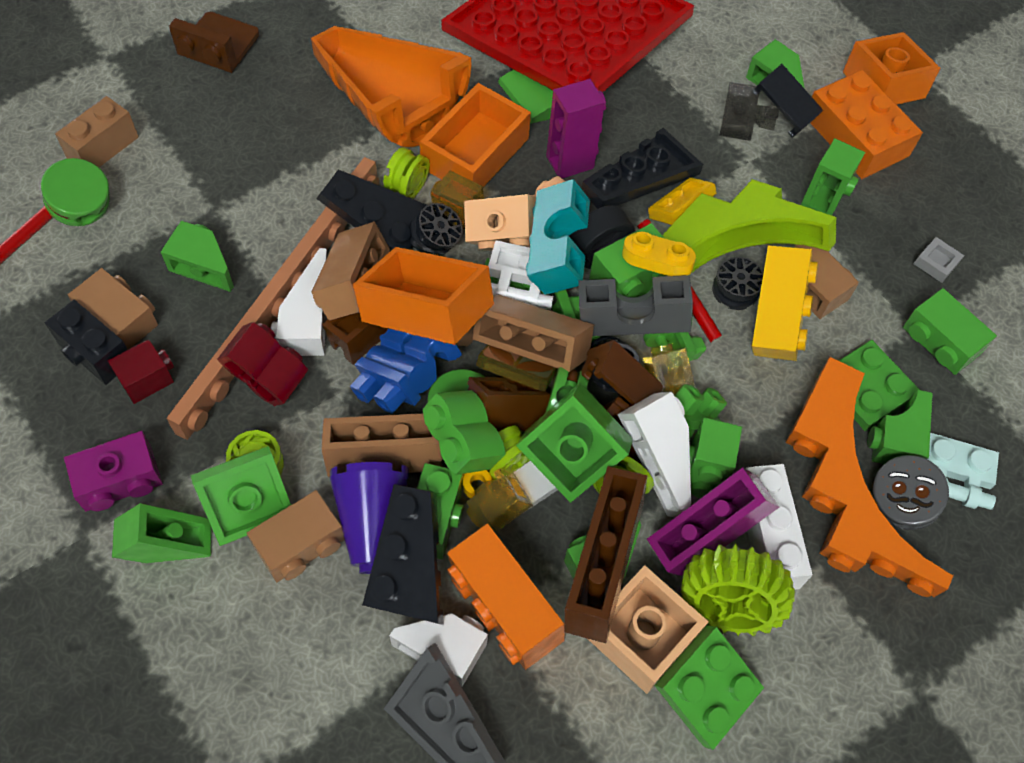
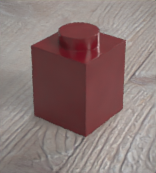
[108,339,174,404]

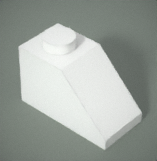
[389,613,488,687]

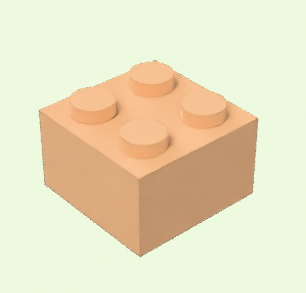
[588,565,709,694]

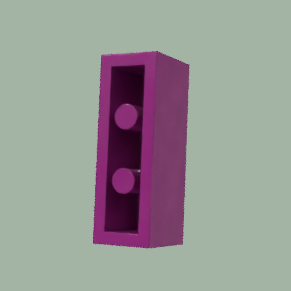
[546,79,606,179]
[647,468,780,576]

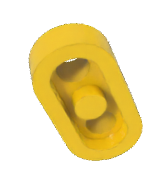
[622,232,696,276]

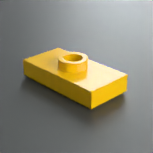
[648,177,717,225]

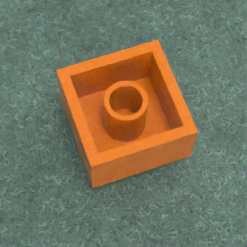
[843,32,941,105]

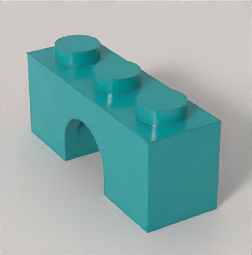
[526,179,590,295]

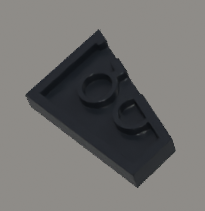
[316,169,436,252]
[362,484,444,625]

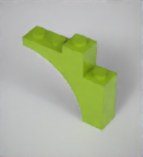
[662,179,836,273]

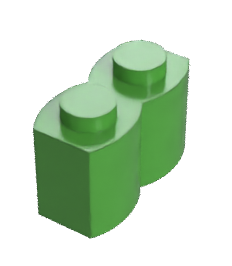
[423,390,506,475]

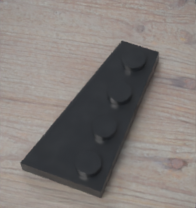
[581,128,703,209]

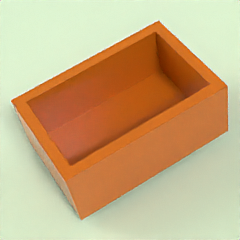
[810,70,923,179]
[419,83,531,198]
[353,247,494,345]
[447,523,565,670]

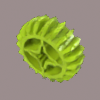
[681,544,795,636]

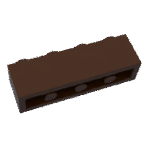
[564,466,648,643]

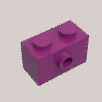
[64,431,163,512]

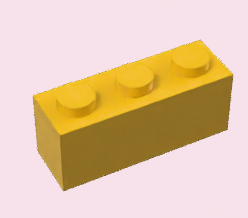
[752,245,818,361]

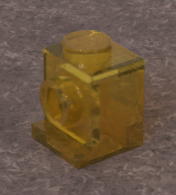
[643,343,696,395]
[467,468,533,531]

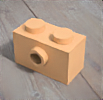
[464,194,536,251]

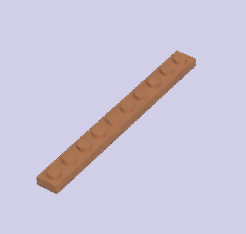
[166,157,379,440]

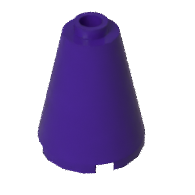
[330,462,409,574]

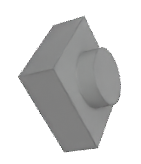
[914,237,964,283]

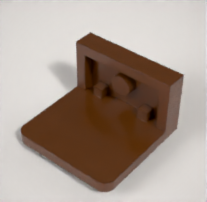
[169,11,259,73]

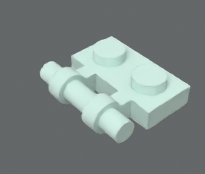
[927,433,999,510]

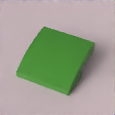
[498,69,553,124]

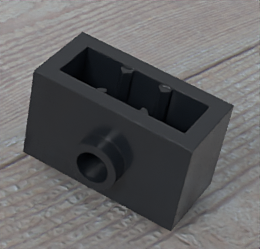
[44,299,128,385]

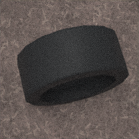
[569,205,636,269]

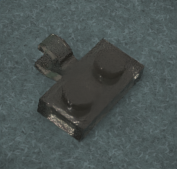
[719,82,779,141]

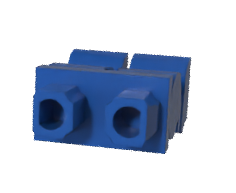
[350,328,462,414]

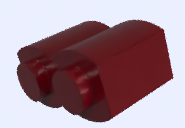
[217,322,308,406]

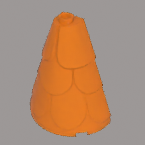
[311,26,471,147]

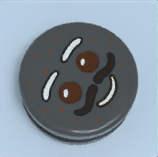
[872,455,949,530]

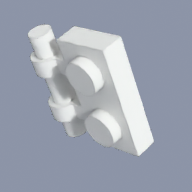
[488,240,554,310]

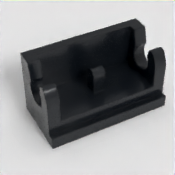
[751,64,823,138]

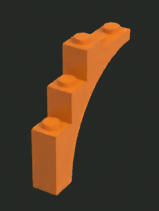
[785,357,953,597]

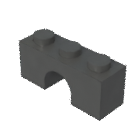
[579,275,693,336]

